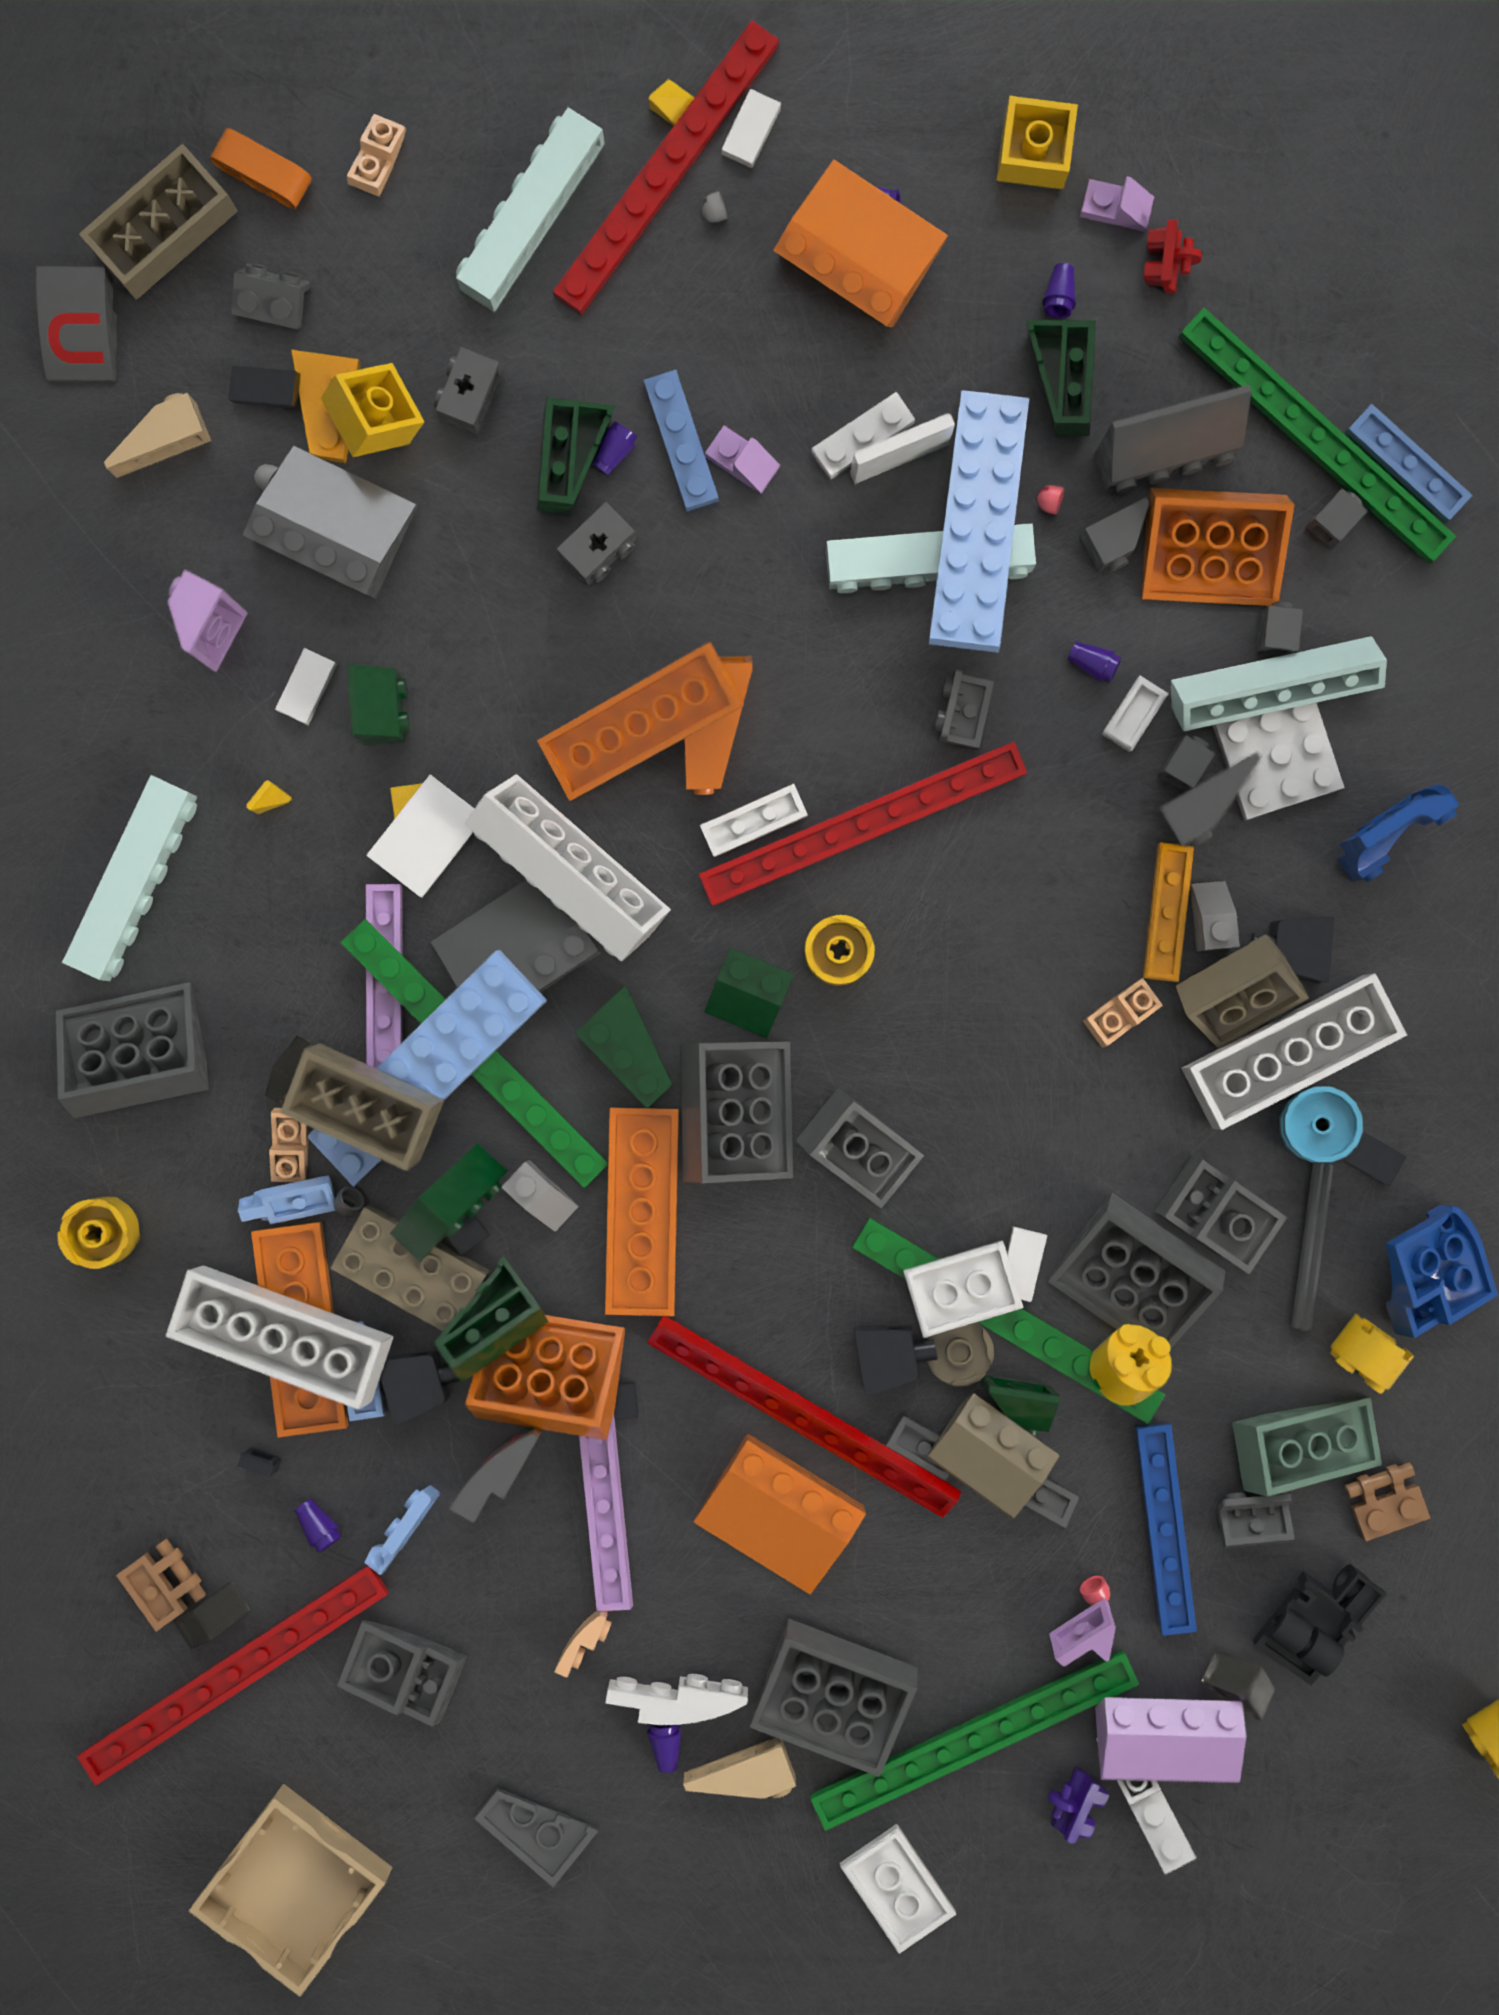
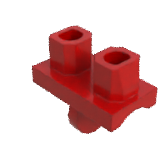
[1144,219,1202,294]

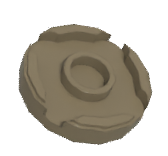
[927,1322,994,1386]

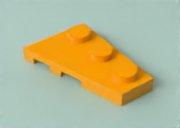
[291,350,361,463]

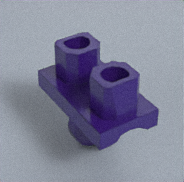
[1048,1767,1109,1844]

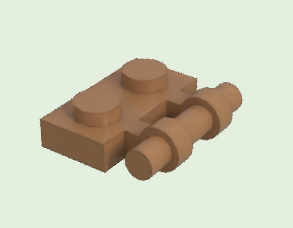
[1344,1462,1431,1541]
[116,1538,207,1632]

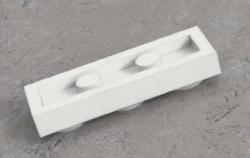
[812,392,915,480]
[700,784,808,858]

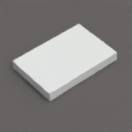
[850,413,955,484]
[366,775,474,898]
[903,1240,1023,1338]
[840,1824,956,1954]

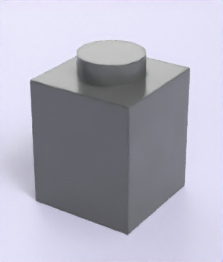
[1306,488,1367,550]
[1256,602,1303,656]
[1158,736,1215,793]

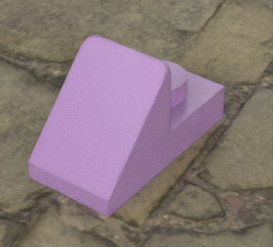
[1080,176,1154,232]
[705,426,780,495]
[1049,1598,1116,1666]

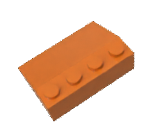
[773,160,948,328]
[1141,488,1295,606]
[465,1315,625,1440]
[693,1433,866,1594]

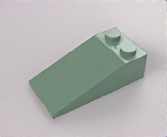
[1232,1397,1382,1496]

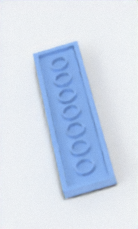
[929,390,1029,652]
[307,950,547,1187]

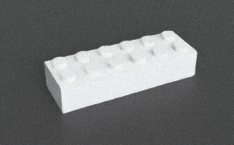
[464,774,671,962]
[1181,973,1407,1130]
[166,1266,394,1410]

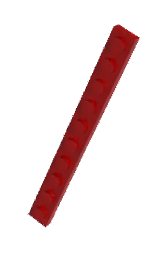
[553,20,779,316]
[699,742,1028,907]
[647,1315,962,1518]
[77,1565,389,1786]

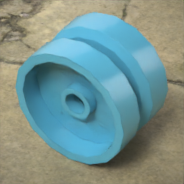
[1279,1087,1363,1162]

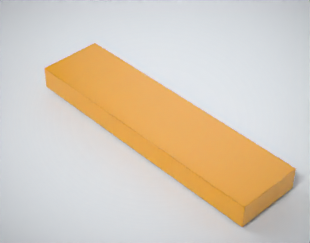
[1143,842,1194,982]

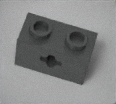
[434,347,503,435]
[557,502,636,586]

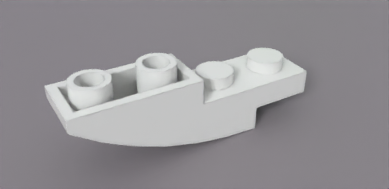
[606,1674,748,1725]
[1096,1738,1196,1875]

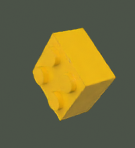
[996,96,1078,189]
[321,363,424,457]

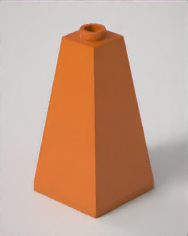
[685,656,752,795]

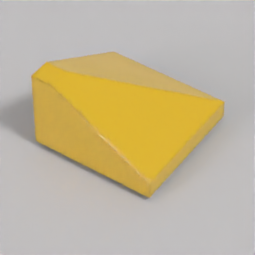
[648,79,695,126]
[246,780,292,814]

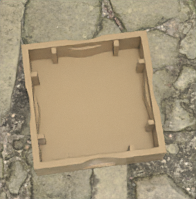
[189,1784,392,1996]

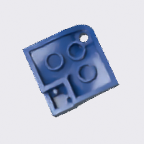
[1337,784,1459,882]
[1385,1205,1498,1338]

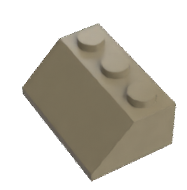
[1176,934,1309,1049]
[927,1393,1060,1519]

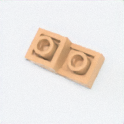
[347,114,406,197]
[1083,978,1163,1048]
[269,1108,309,1182]
[554,1611,612,1677]

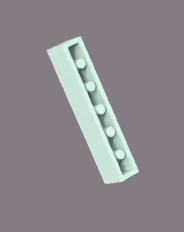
[456,107,605,312]
[826,523,1036,593]
[1171,636,1387,732]
[62,775,197,981]

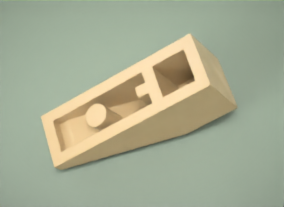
[104,393,211,478]
[683,1737,796,1799]

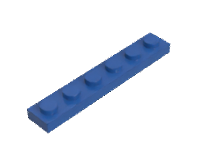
[1135,1422,1197,1636]

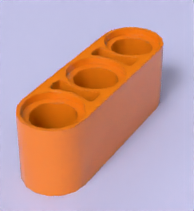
[209,128,312,209]

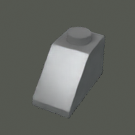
[1190,881,1240,952]
[502,1160,579,1232]

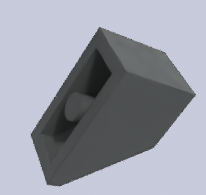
[1080,497,1149,573]

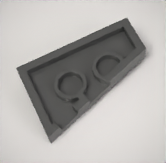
[474,1788,599,1887]

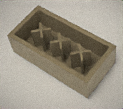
[79,143,238,300]
[280,1043,444,1171]
[330,1205,491,1331]

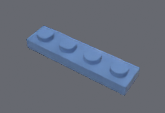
[644,370,719,512]
[1345,404,1473,524]

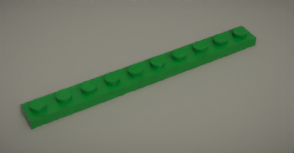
[1178,307,1457,564]
[341,919,608,1188]
[852,1217,1166,1424]
[810,1649,1139,1831]

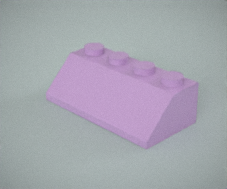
[1095,1698,1246,1783]

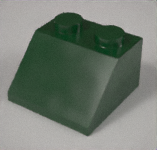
[347,665,410,745]
[704,948,794,1039]

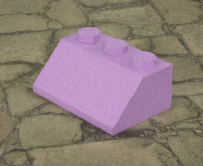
[168,570,248,672]

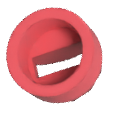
[1037,485,1064,515]
[1080,1576,1111,1606]

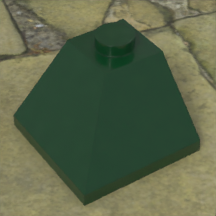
[981,1376,1060,1436]

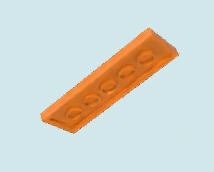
[537,643,744,801]
[605,1107,679,1316]
[251,1221,349,1438]

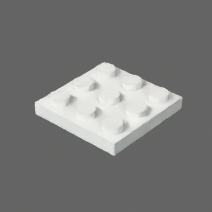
[1213,703,1344,821]

